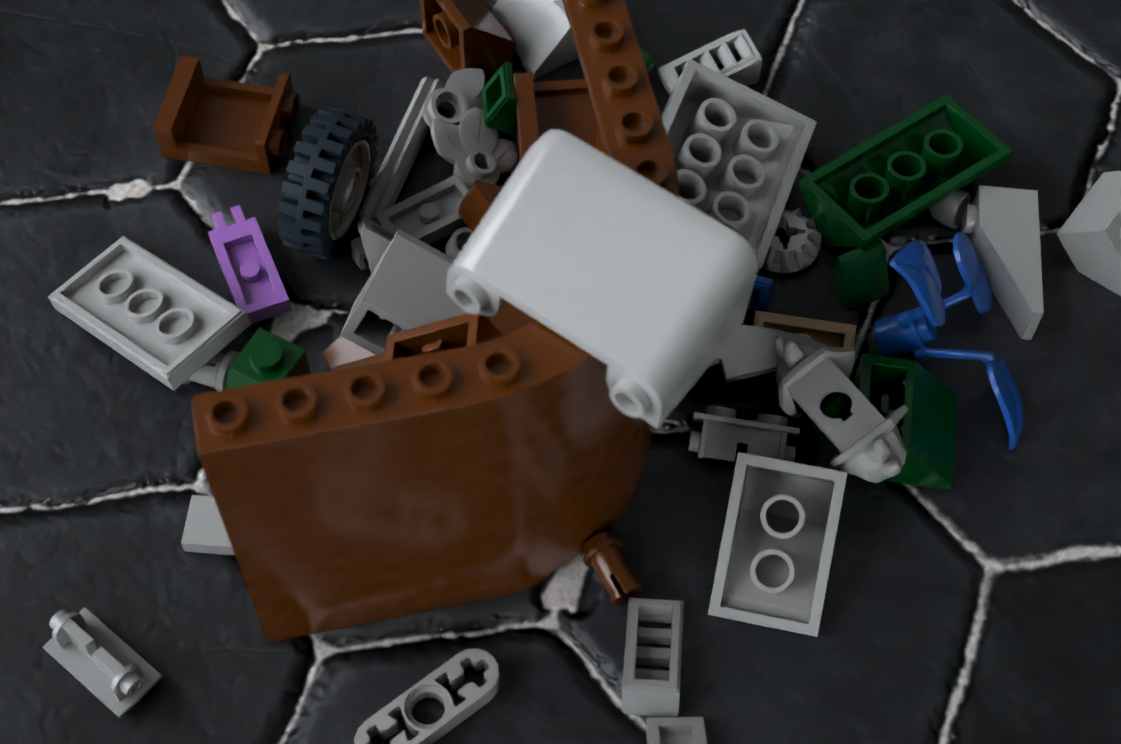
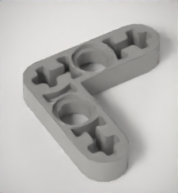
[354,648,500,744]

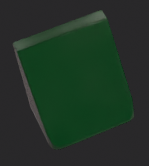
[482,62,516,135]
[830,240,890,311]

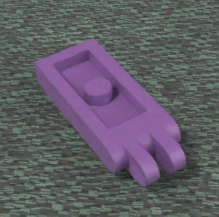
[208,205,292,324]

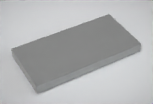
[48,236,251,391]

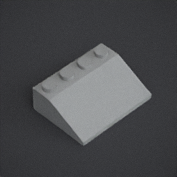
[661,59,817,272]

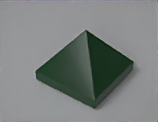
[792,392,852,438]

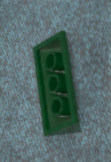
[799,94,1013,248]

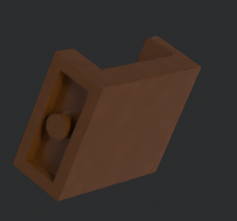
[153,55,300,175]
[513,72,597,162]

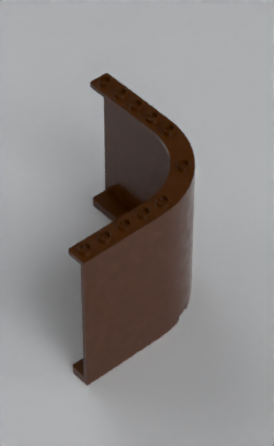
[192,0,679,643]

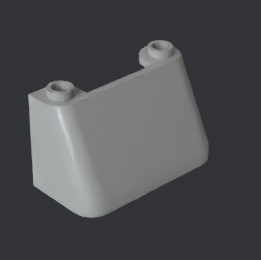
[446,129,758,429]

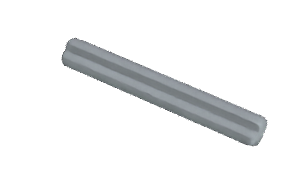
[359,76,445,222]

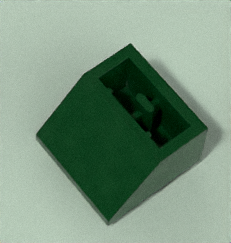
[847,353,957,491]

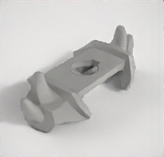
[775,335,908,483]

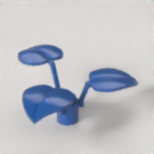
[874,231,1024,451]

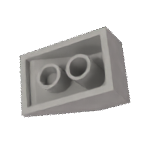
[708,452,848,637]

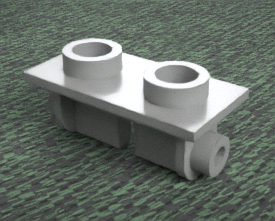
[688,406,800,462]
[43,607,162,719]

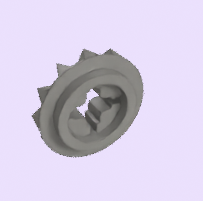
[762,207,822,273]

